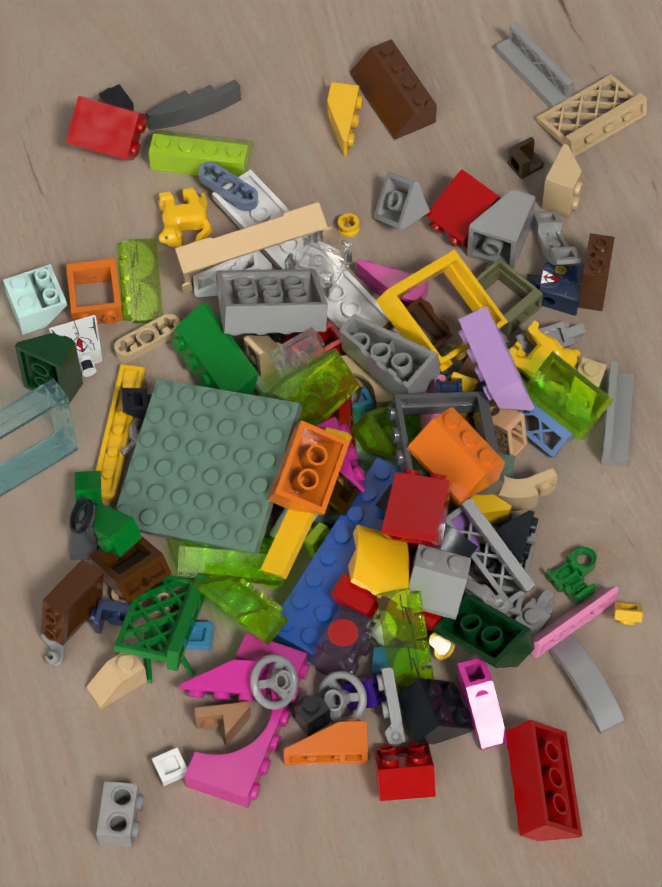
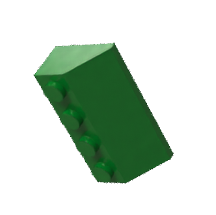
[171,302,259,395]

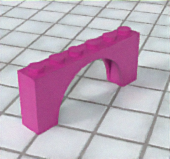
[184,633,310,808]

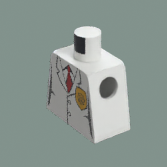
[49,315,103,377]

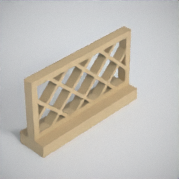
[536,74,647,157]

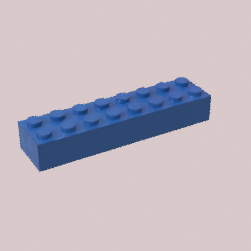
[268,457,401,666]

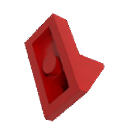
[330,573,378,629]

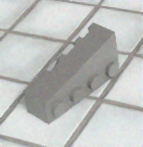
[339,314,440,394]

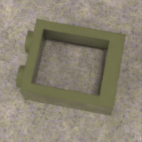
[464,258,543,337]

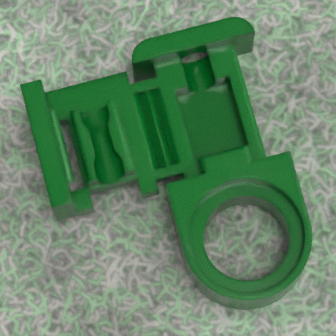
[546,547,597,605]

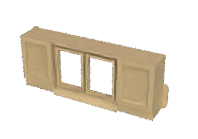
[175,202,333,293]

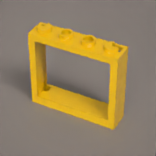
[376,249,508,373]

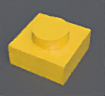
[614,601,643,625]

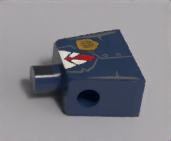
[526,262,585,316]

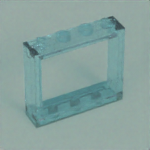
[0,378,78,497]

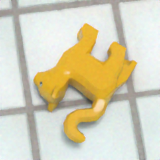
[158,187,212,247]
[509,320,581,406]

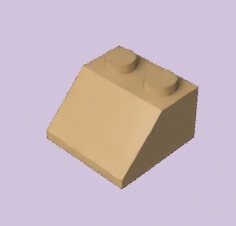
[542,144,584,218]

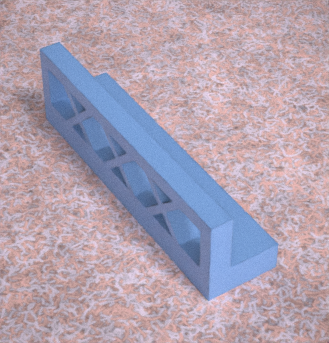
[477,380,577,457]

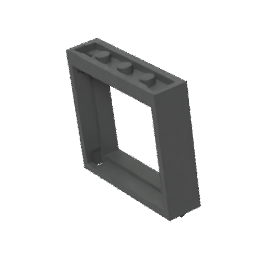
[387,391,505,495]

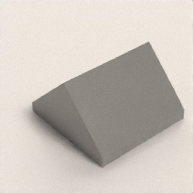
[373,172,430,230]

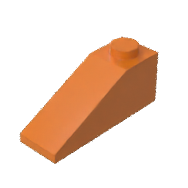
[284,719,368,765]

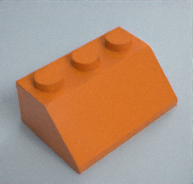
[407,407,505,505]
[267,420,350,515]

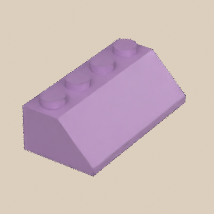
[458,306,535,411]

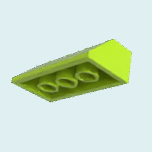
[149,129,253,177]

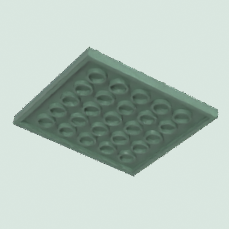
[115,379,302,556]

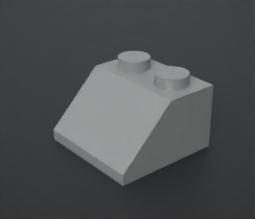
[407,544,472,620]

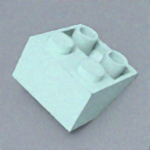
[3,264,67,335]

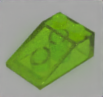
[265,348,360,426]

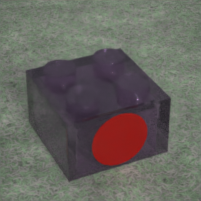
[315,604,373,684]

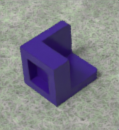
[342,673,386,710]

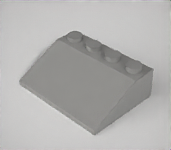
[216,269,328,336]

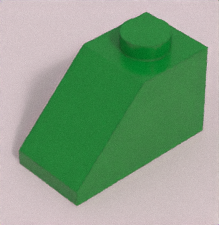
[94,503,142,557]

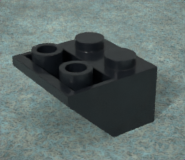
[397,678,474,745]

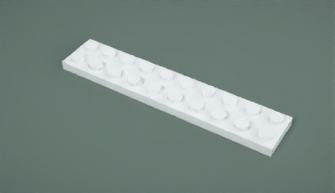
[212,169,400,335]

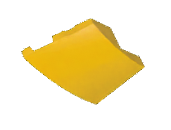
[348,525,409,610]

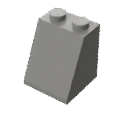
[467,189,535,269]

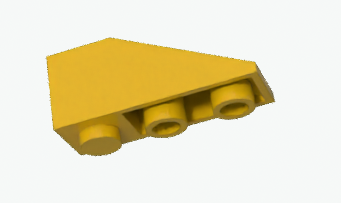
[327,82,363,156]

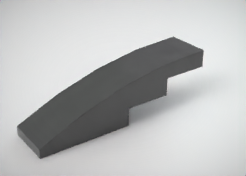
[146,79,241,131]

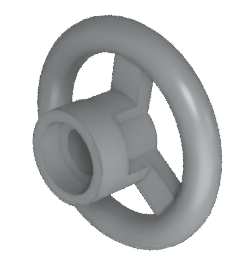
[250,654,298,710]
[318,671,367,723]

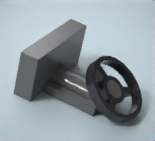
[69,497,98,560]

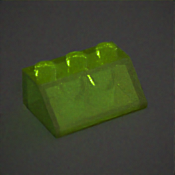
[525,351,614,440]
[351,403,422,458]
[194,575,288,645]

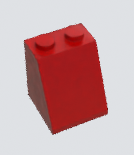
[66,96,147,160]
[426,169,501,248]
[381,469,452,548]

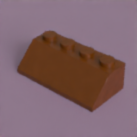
[350,39,437,140]

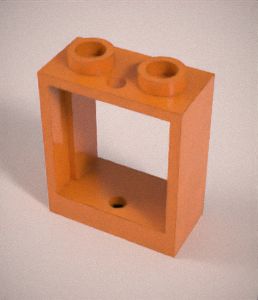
[66,258,123,324]

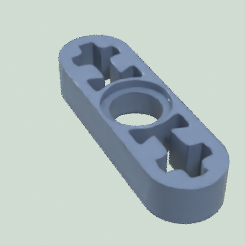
[199,162,258,211]

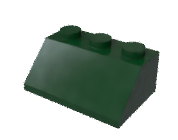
[15,333,83,407]
[433,593,535,668]

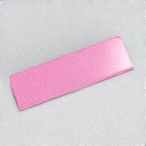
[531,586,619,658]

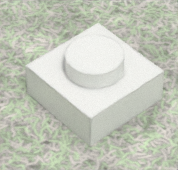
[152,748,187,786]

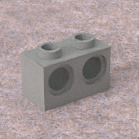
[96,781,144,847]

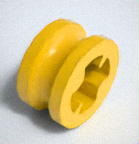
[338,213,360,237]

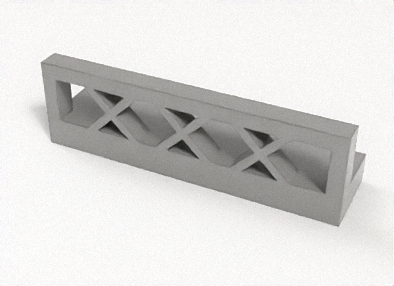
[495,23,573,109]
[601,360,634,466]
[446,498,535,603]

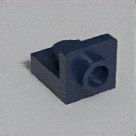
[91,599,131,634]

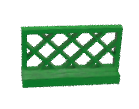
[114,574,207,671]

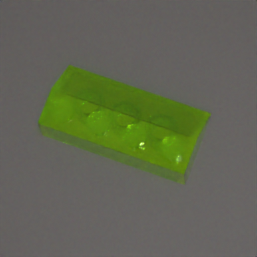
[177,538,285,589]

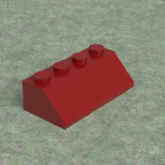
[506,720,582,841]

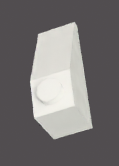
[193,251,272,298]

